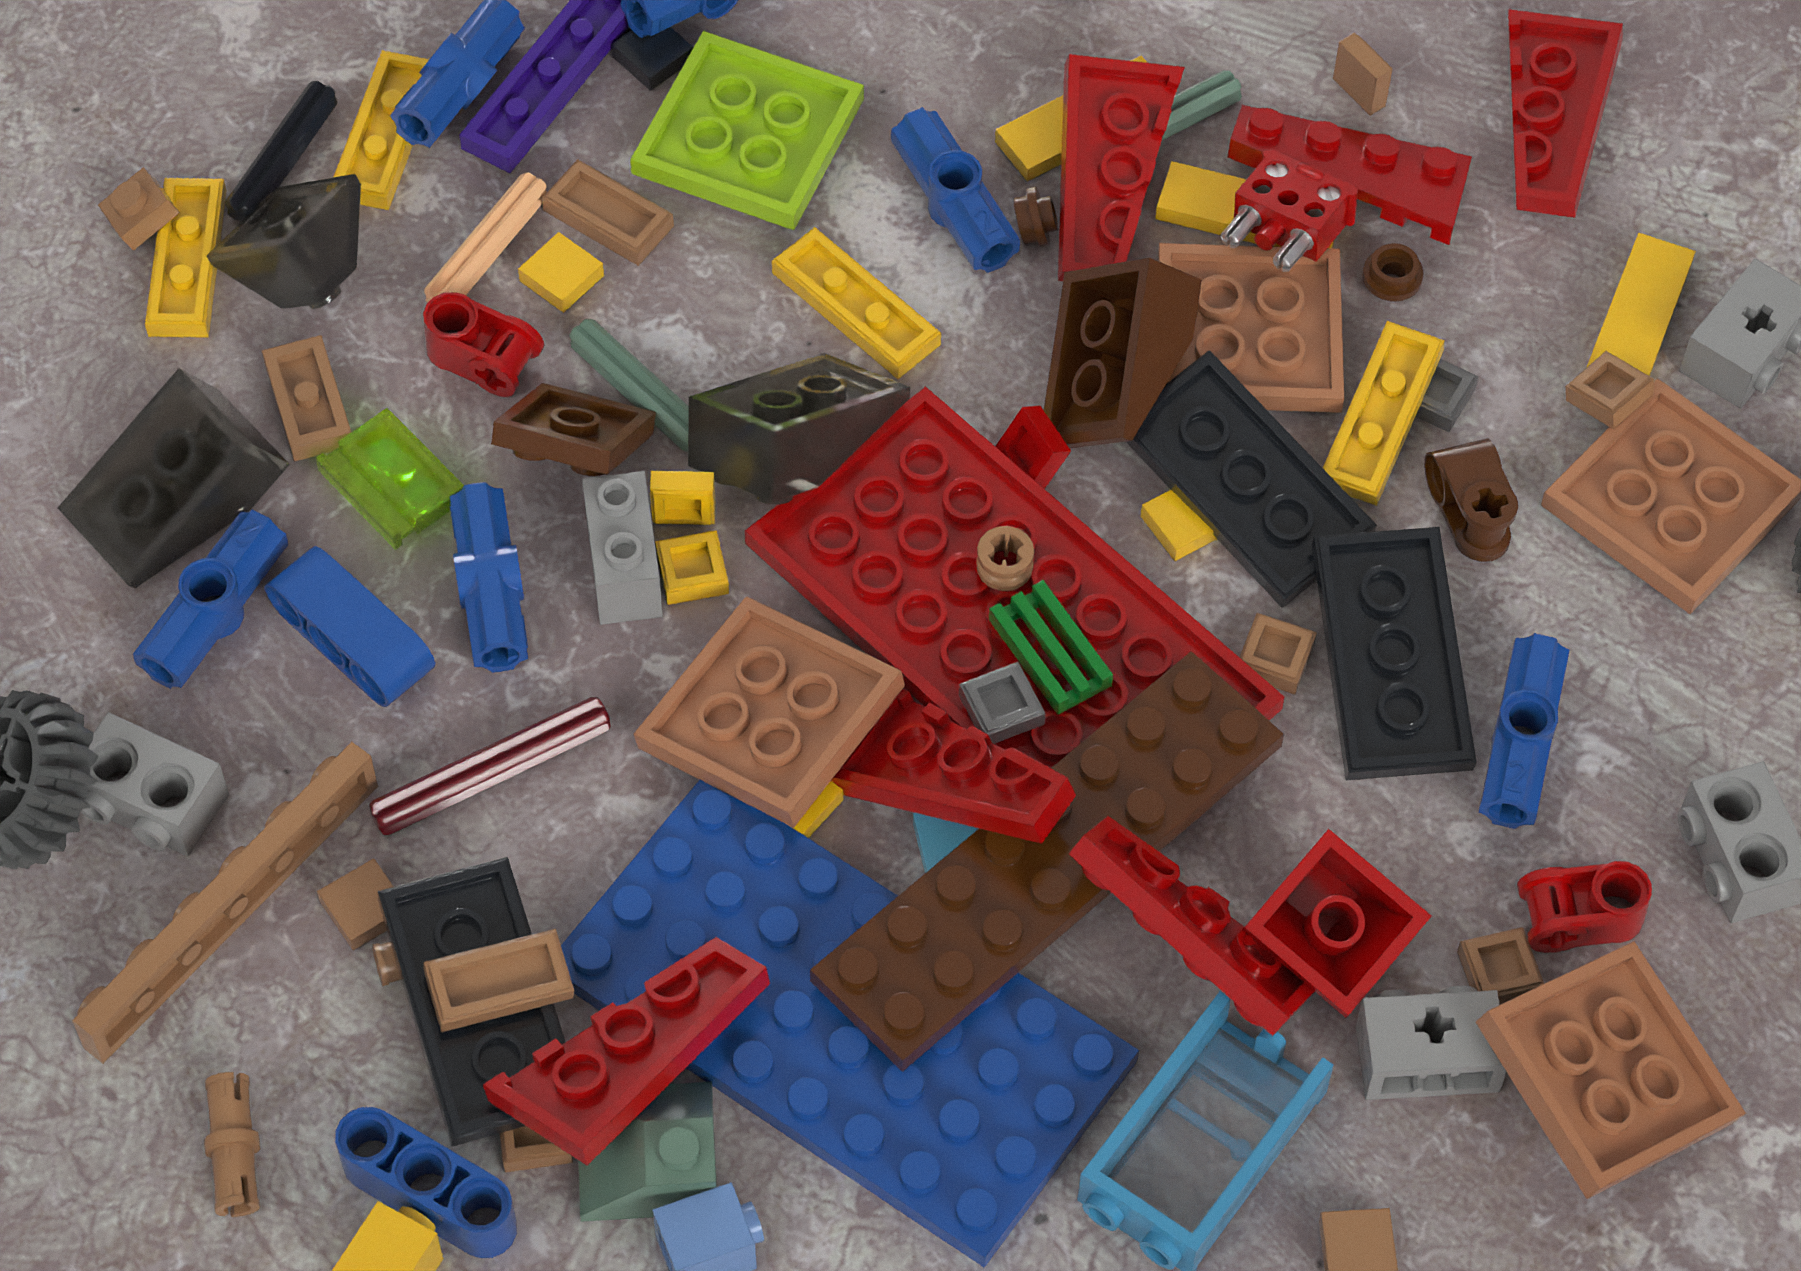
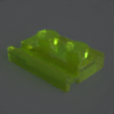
[316,408,464,550]

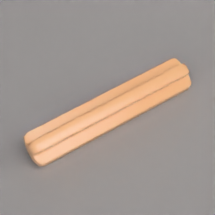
[424,172,547,303]

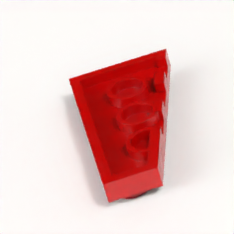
[1058,54,1185,282]
[831,689,1076,844]
[483,937,770,1166]

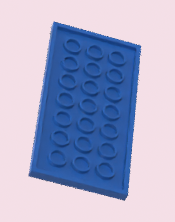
[561,779,1139,1268]

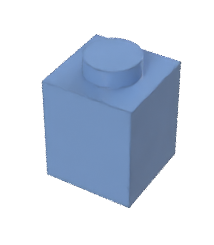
[653,1182,764,1271]

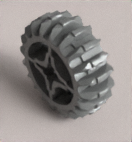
[0,690,99,869]

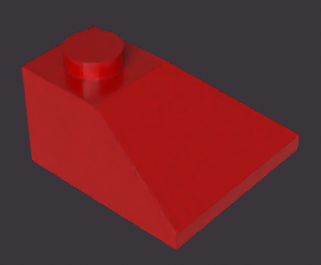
[1242,829,1432,1018]

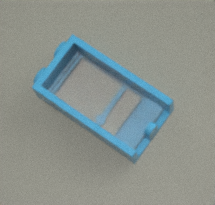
[1077,991,1334,1271]

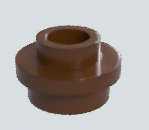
[1014,186,1059,247]
[1362,243,1424,302]

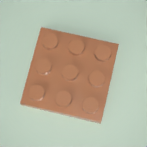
[1158,243,1344,413]
[1541,378,1801,615]
[634,596,905,828]
[1476,941,1746,1199]

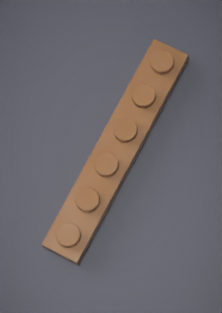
[72,742,378,1064]

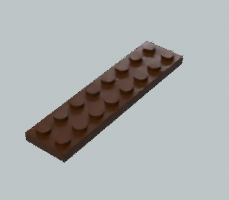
[810,651,1284,1072]

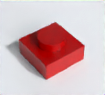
[995,405,1071,489]

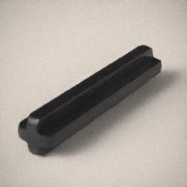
[225,80,337,225]

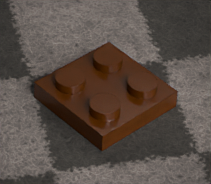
[491,383,656,476]

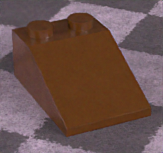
[1044,257,1202,448]

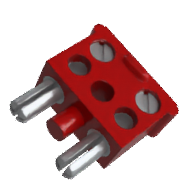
[1220,149,1358,272]

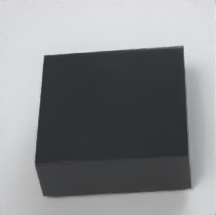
[611,27,693,91]

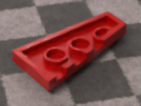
[1508,9,1623,218]
[1227,105,1472,245]
[1069,816,1315,1036]

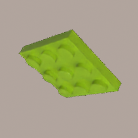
[630,31,864,230]

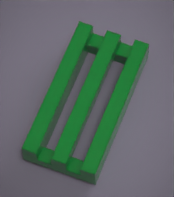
[989,580,1113,715]

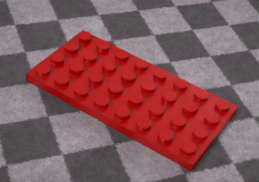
[745,386,1285,768]

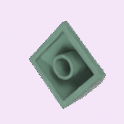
[578,1081,717,1222]

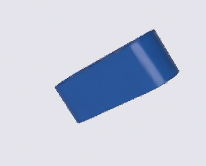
[264,546,436,707]
[335,1107,517,1258]

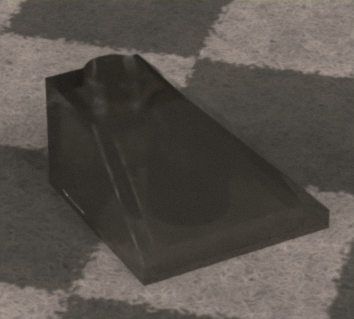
[206,174,361,309]

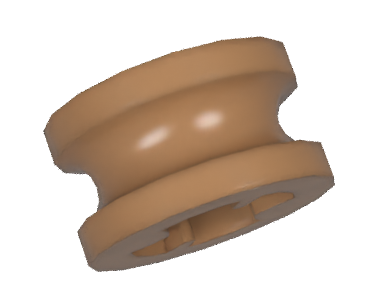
[976,526,1034,591]

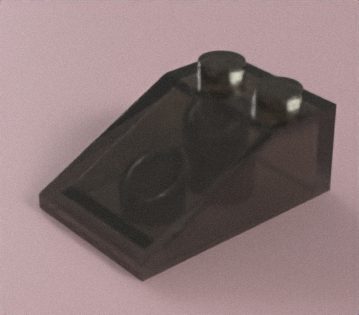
[688,353,910,504]
[57,368,290,588]

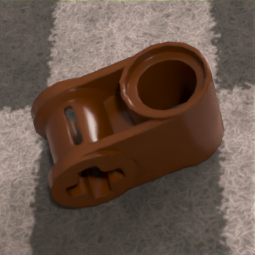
[1424,438,1519,562]

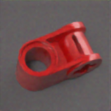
[423,292,545,397]
[1517,861,1652,953]

